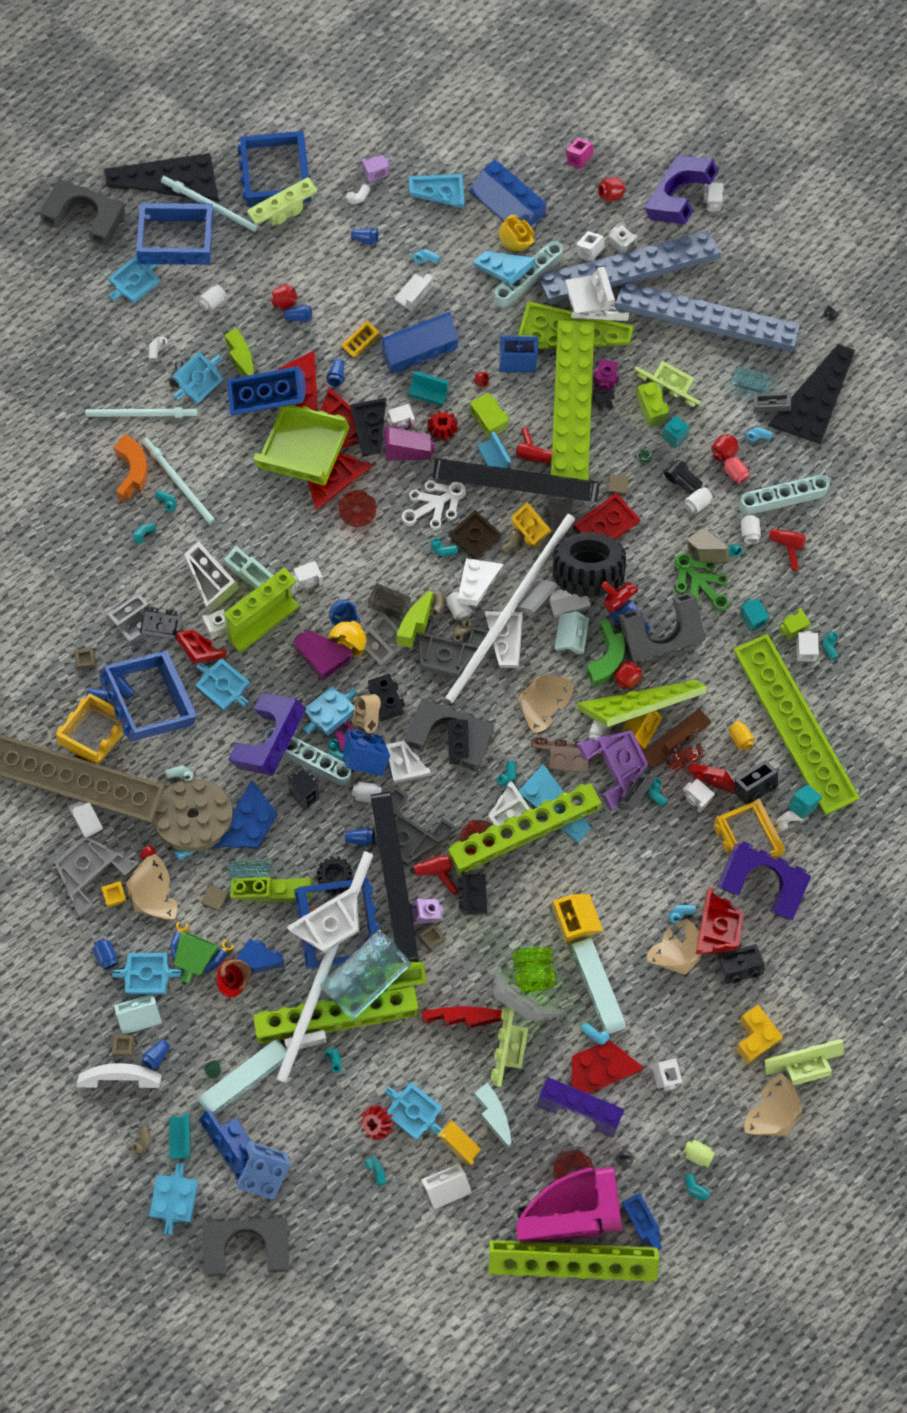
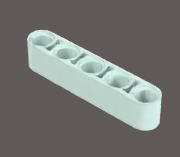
[494,241,563,308]
[739,475,830,515]
[265,728,352,785]
[571,938,626,1035]
[198,1039,287,1115]

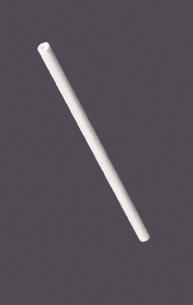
[444,514,575,704]
[276,852,373,1083]

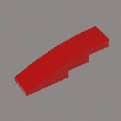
[422,1006,503,1029]

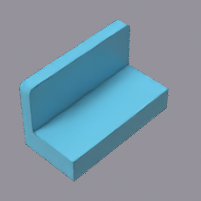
[477,432,511,469]

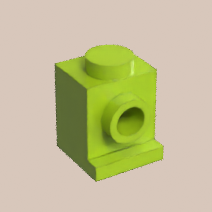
[779,608,811,640]

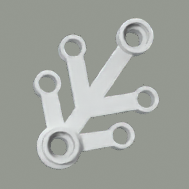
[402,480,466,531]

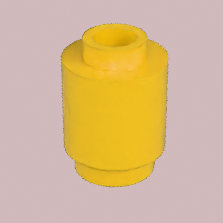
[728,721,755,751]

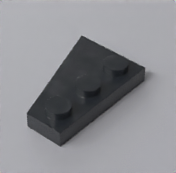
[350,397,387,457]

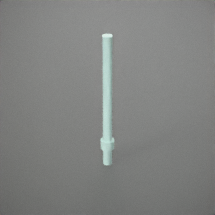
[161,176,259,232]
[85,407,198,418]
[142,438,215,524]

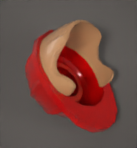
[216,958,251,998]

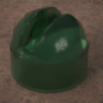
[637,449,652,465]
[204,1060,221,1079]

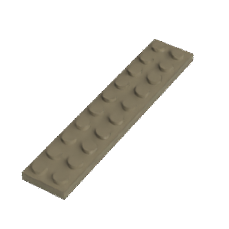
[0,734,166,823]

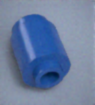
[92,938,118,970]

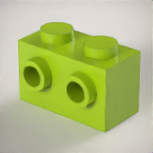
[636,381,669,428]
[469,392,509,439]

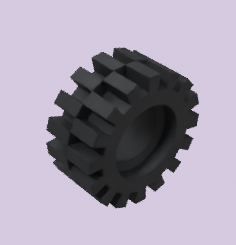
[317,856,353,895]

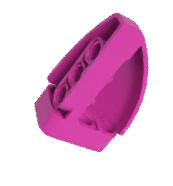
[516,1166,623,1242]

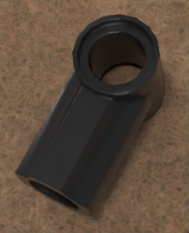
[664,459,703,494]

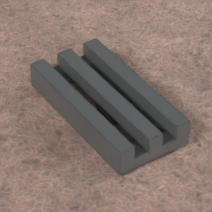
[754,392,791,413]
[618,775,655,810]

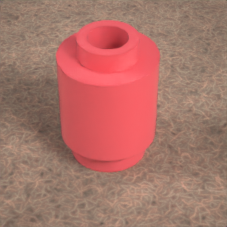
[723,457,750,485]

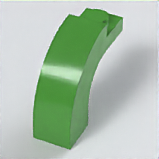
[586,618,625,688]

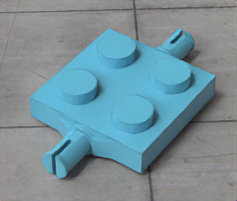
[108,256,160,304]
[172,351,224,404]
[195,658,250,711]
[302,686,358,735]
[112,953,182,994]
[384,1082,443,1141]
[149,1163,199,1235]

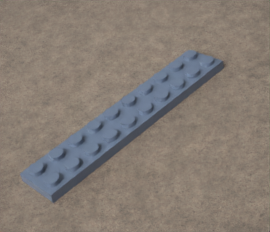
[538,231,721,304]
[615,283,800,352]

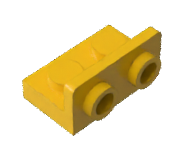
[510,503,552,548]

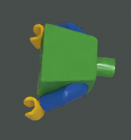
[170,922,234,983]

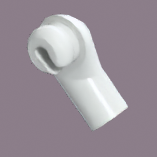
[346,184,370,204]
[149,336,168,362]

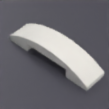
[77,1063,162,1088]

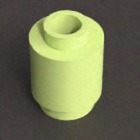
[683,1140,715,1168]

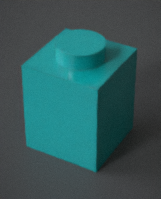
[662,415,690,448]
[739,598,769,632]
[788,784,822,819]

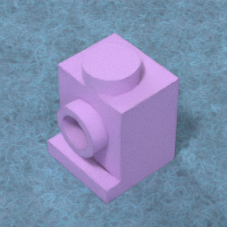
[362,155,390,183]
[410,899,443,924]

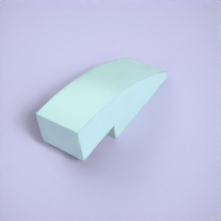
[221,546,273,589]
[474,1083,511,1149]

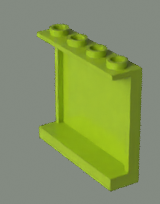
[253,405,350,485]
[223,567,299,653]

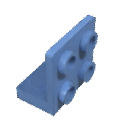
[236,1141,291,1200]

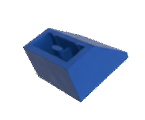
[499,335,538,373]
[343,730,391,776]

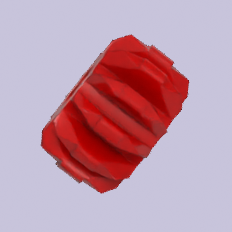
[427,409,458,442]
[359,1105,395,1141]

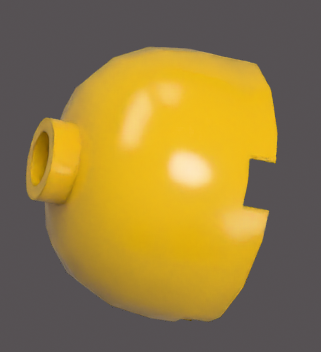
[499,215,535,252]
[327,621,367,657]

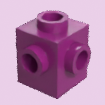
[593,359,620,390]

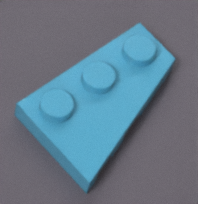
[409,174,465,209]
[473,251,536,286]

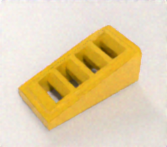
[341,320,381,359]

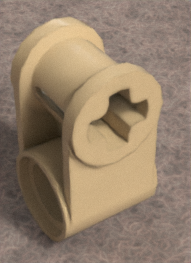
[352,694,381,734]

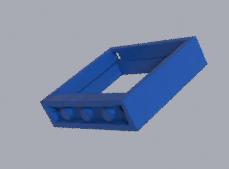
[237,131,311,207]
[136,203,214,265]
[99,651,198,742]
[294,878,382,969]

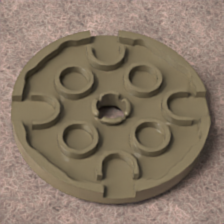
[154,779,233,852]

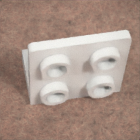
[565,267,615,314]

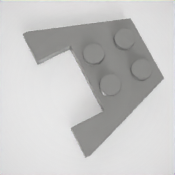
[54,836,139,918]
[492,970,563,1020]

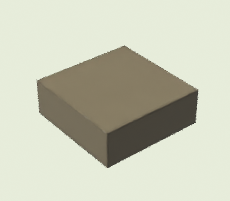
[608,474,629,496]
[74,648,96,670]
[201,884,228,912]
[418,923,446,952]
[112,1034,135,1057]

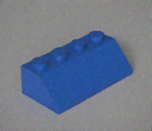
[469,159,546,227]
[382,312,458,374]
[227,366,306,416]

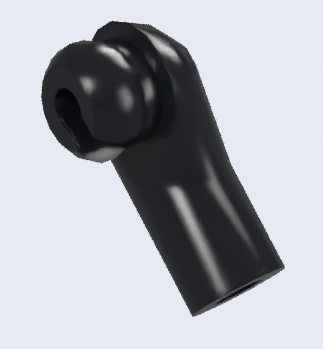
[169,361,184,388]

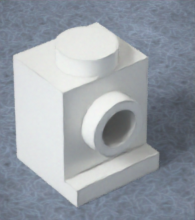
[703,182,723,212]
[608,225,637,254]
[576,231,605,262]
[386,404,415,430]
[293,561,323,589]
[202,609,227,640]
[683,779,715,813]
[650,1058,682,1091]

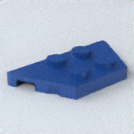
[215,781,278,849]

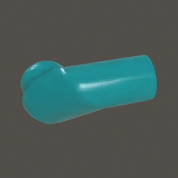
[155,490,177,512]
[132,522,157,544]
[430,538,458,557]
[719,544,743,564]
[822,632,839,661]
[328,738,344,762]
[497,761,516,787]
[648,778,668,807]
[325,1047,342,1073]
[365,1157,387,1186]
[684,1174,710,1201]

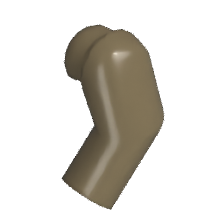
[500,529,522,554]
[430,590,445,617]
[453,619,472,642]
[131,1125,151,1155]

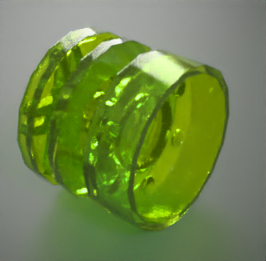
[512,946,557,991]

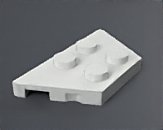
[287,887,359,953]

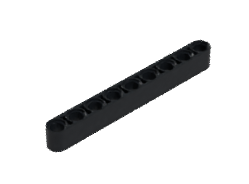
[433,459,600,502]
[370,791,419,963]

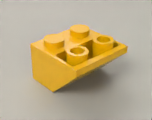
[552,894,603,944]

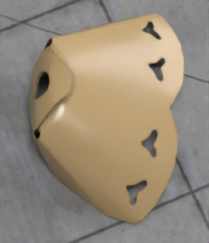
[517,675,574,733]
[127,854,177,920]
[647,919,702,975]
[744,1073,802,1137]

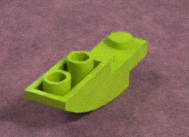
[230,877,313,903]

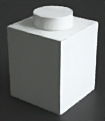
[796,631,819,661]

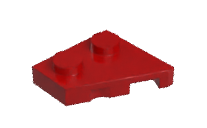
[175,630,227,664]
[688,763,735,794]

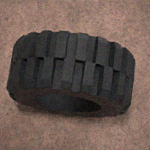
[552,532,626,598]

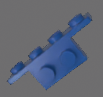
[199,1109,252,1181]

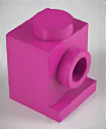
[566,138,594,169]

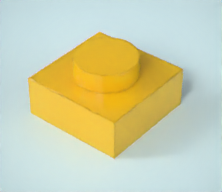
[101,881,127,907]

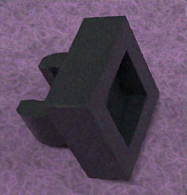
[593,391,615,411]

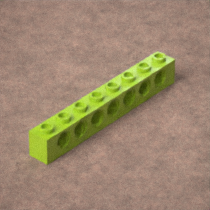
[448,783,602,875]
[253,986,419,1045]
[488,1240,659,1282]

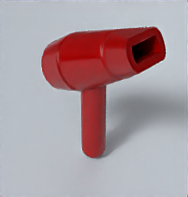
[516,427,553,465]
[768,529,806,572]
[601,581,638,613]
[413,855,458,895]

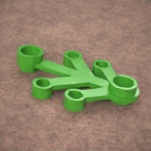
[674,553,729,612]

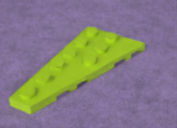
[518,301,634,350]
[577,680,707,727]

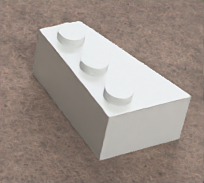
[184,542,239,613]

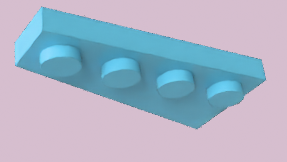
[519,764,591,843]

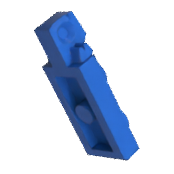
[621,1193,662,1250]

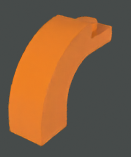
[114,434,148,502]

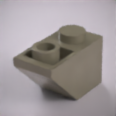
[686,528,730,562]

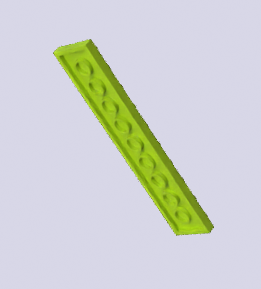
[551,320,595,480]
[733,634,860,816]

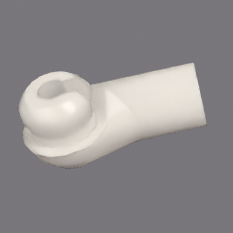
[776,811,804,831]

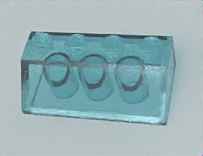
[320,929,412,1021]

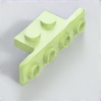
[247,178,317,226]
[634,361,701,407]
[491,1005,528,1087]
[765,1039,844,1085]

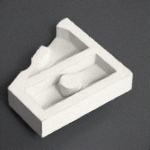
[386,741,431,783]
[488,781,529,826]

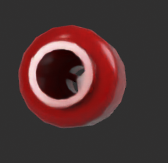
[598,177,626,202]
[270,284,298,311]
[711,434,739,462]
[614,661,643,690]

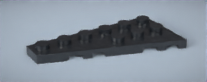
[104,153,219,202]
[768,344,855,444]

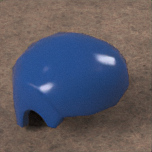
[329,599,359,626]

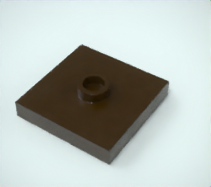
[448,510,502,560]

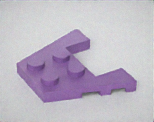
[576,730,648,810]

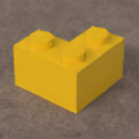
[736,1005,783,1065]

